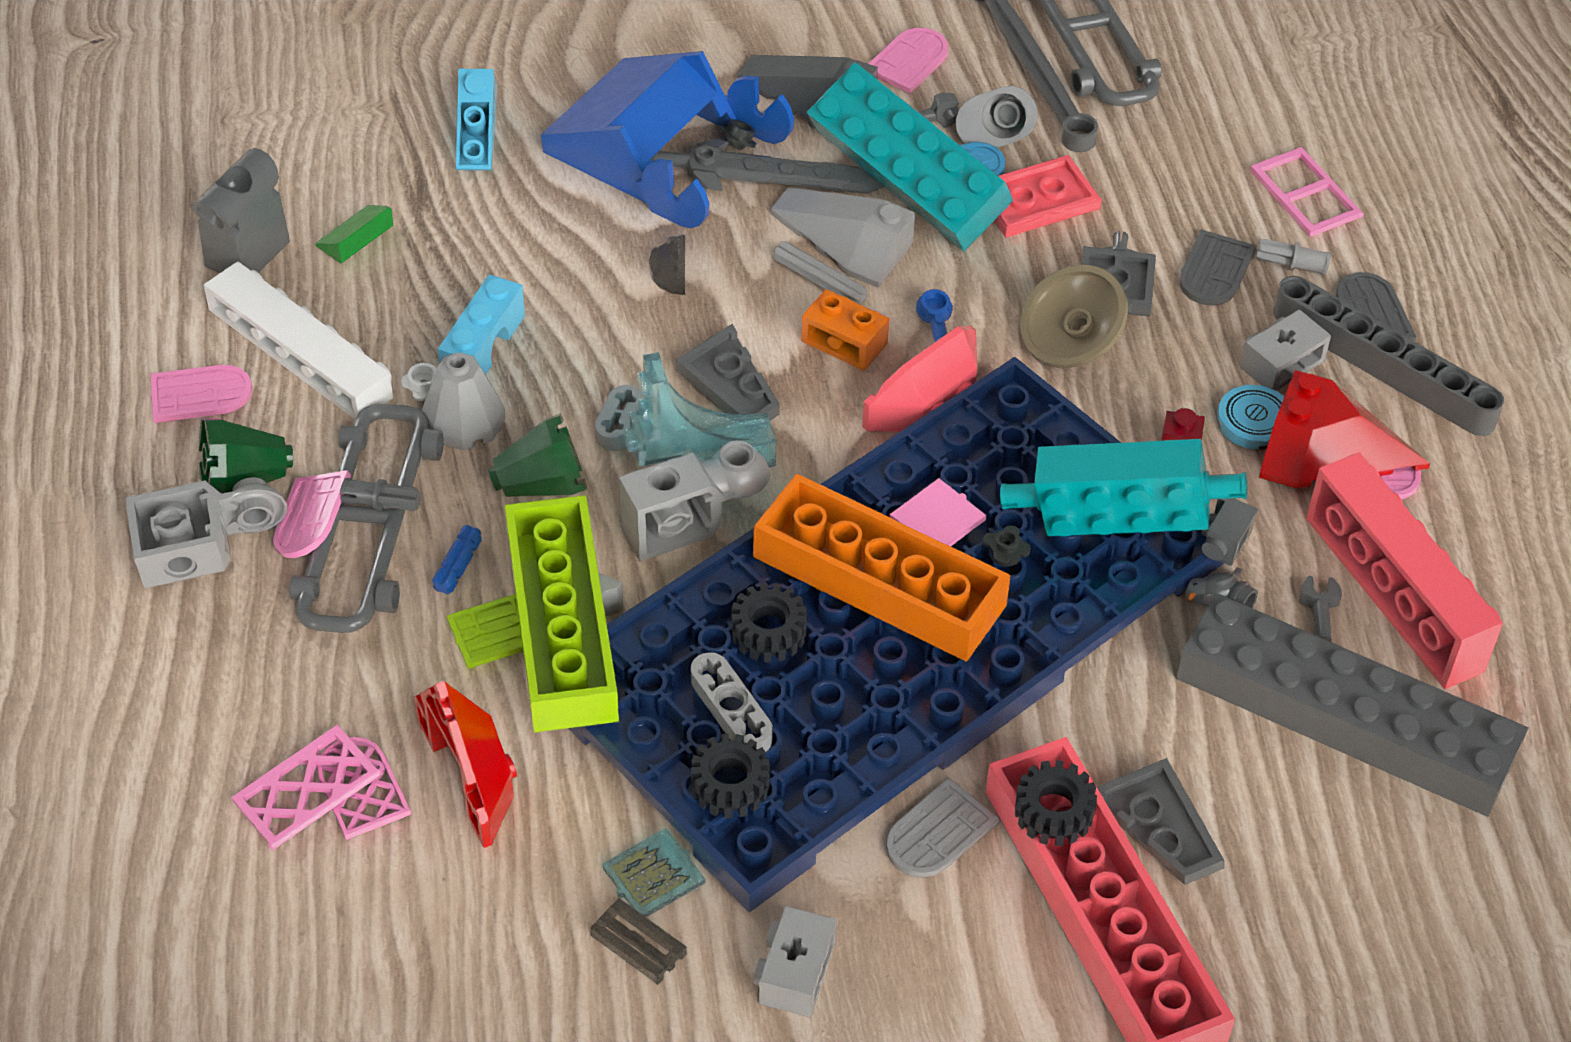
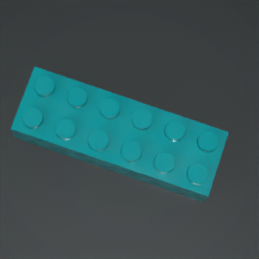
[807,62,1013,252]

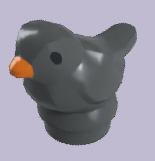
[1186,567,1258,608]

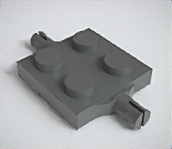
[1081,231,1156,317]

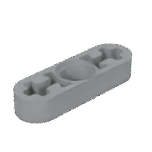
[691,653,772,752]

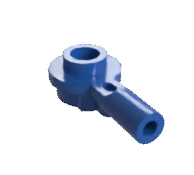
[916,289,953,342]

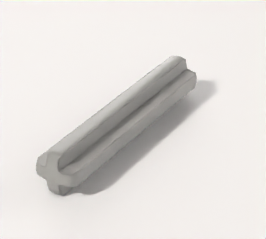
[774,241,867,305]

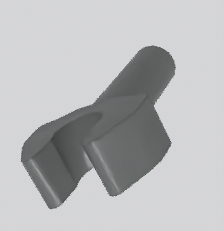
[919,93,959,128]
[1299,576,1342,642]

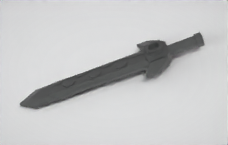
[651,139,884,194]

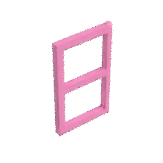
[1250,147,1363,237]

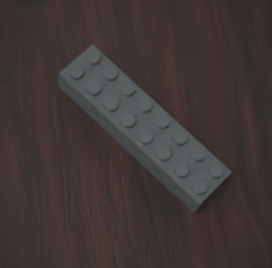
[1176,593,1529,817]

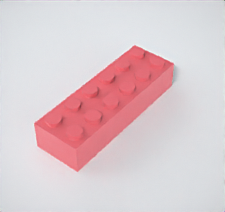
[1306,452,1503,689]

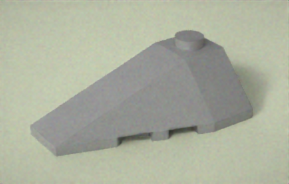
[770,187,915,288]

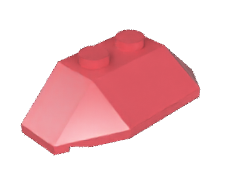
[862,326,977,432]

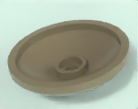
[1020,265,1128,368]

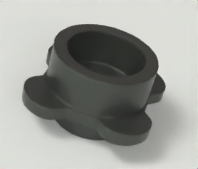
[719,119,757,149]
[983,526,1031,566]

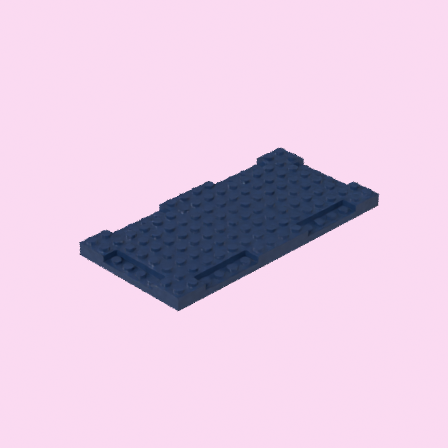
[568,357,1224,913]

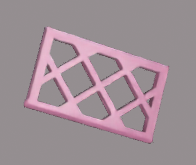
[231,724,381,850]

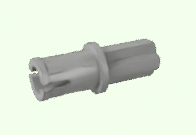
[1256,239,1331,275]

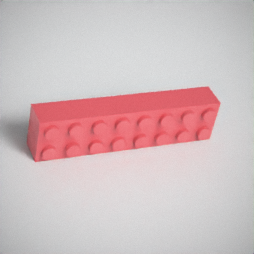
[986,737,1235,1042]

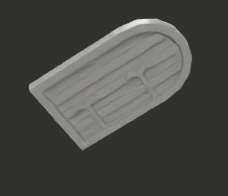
[886,778,999,878]

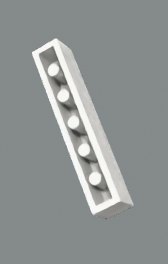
[204,261,393,419]

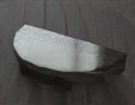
[649,235,686,295]

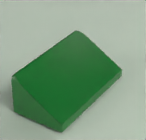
[316,205,394,263]

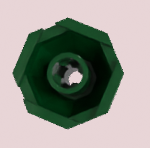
[488,413,587,497]
[198,418,293,494]

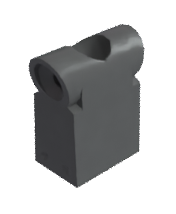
[192,148,290,273]

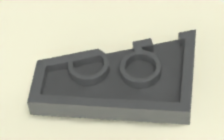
[1097,758,1224,885]

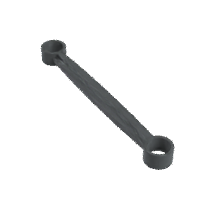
[978,0,1098,152]

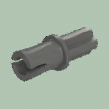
[340,478,421,511]

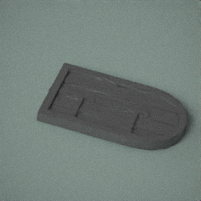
[1179,229,1256,306]
[1336,272,1416,341]

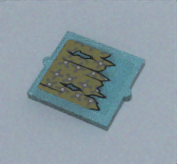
[602,828,706,920]

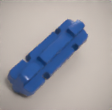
[432,525,482,594]

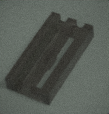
[590,898,687,985]

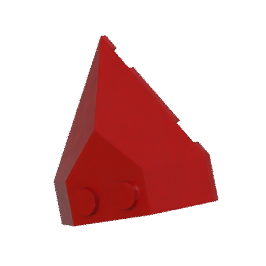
[1259,370,1430,489]
[414,681,517,848]

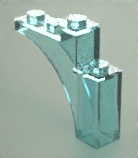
[624,352,776,468]

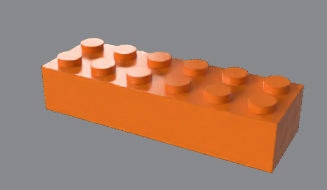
[753,473,1011,662]

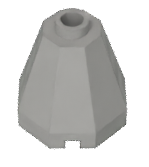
[421,352,506,450]

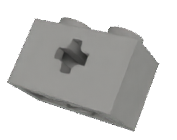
[1240,309,1331,391]
[753,906,837,1018]

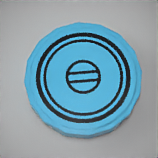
[1217,385,1284,450]

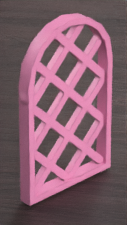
[317,737,411,840]

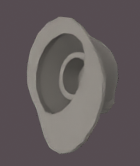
[956,86,1038,148]

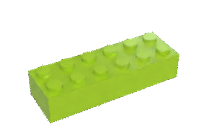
[505,495,619,733]

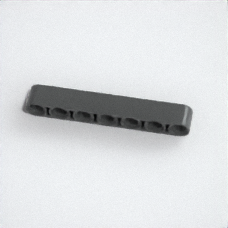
[1273,276,1504,436]

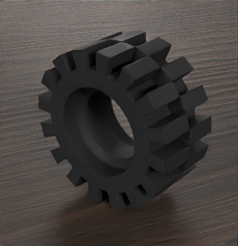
[732,583,807,663]
[691,734,770,818]
[1015,760,1097,846]

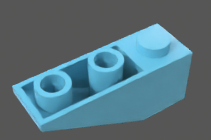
[456,69,497,171]

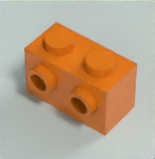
[801,289,889,371]

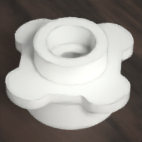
[401,363,437,401]

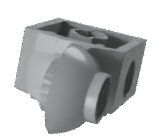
[619,440,770,562]
[125,477,287,589]

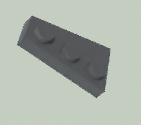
[676,324,780,434]

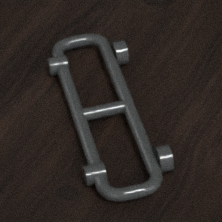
[1039,0,1162,106]
[289,404,444,633]

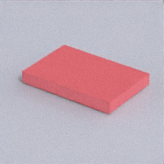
[994,155,1102,238]

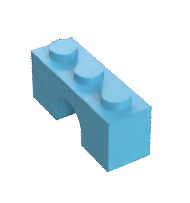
[438,274,525,375]

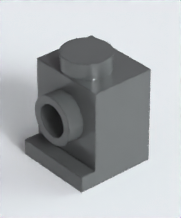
[1201,498,1258,566]

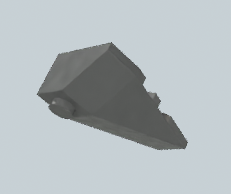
[737,55,878,129]

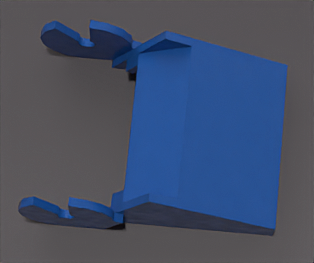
[541,51,794,228]

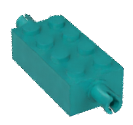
[1000,439,1248,536]

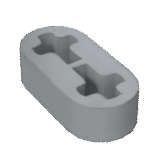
[595,385,643,450]

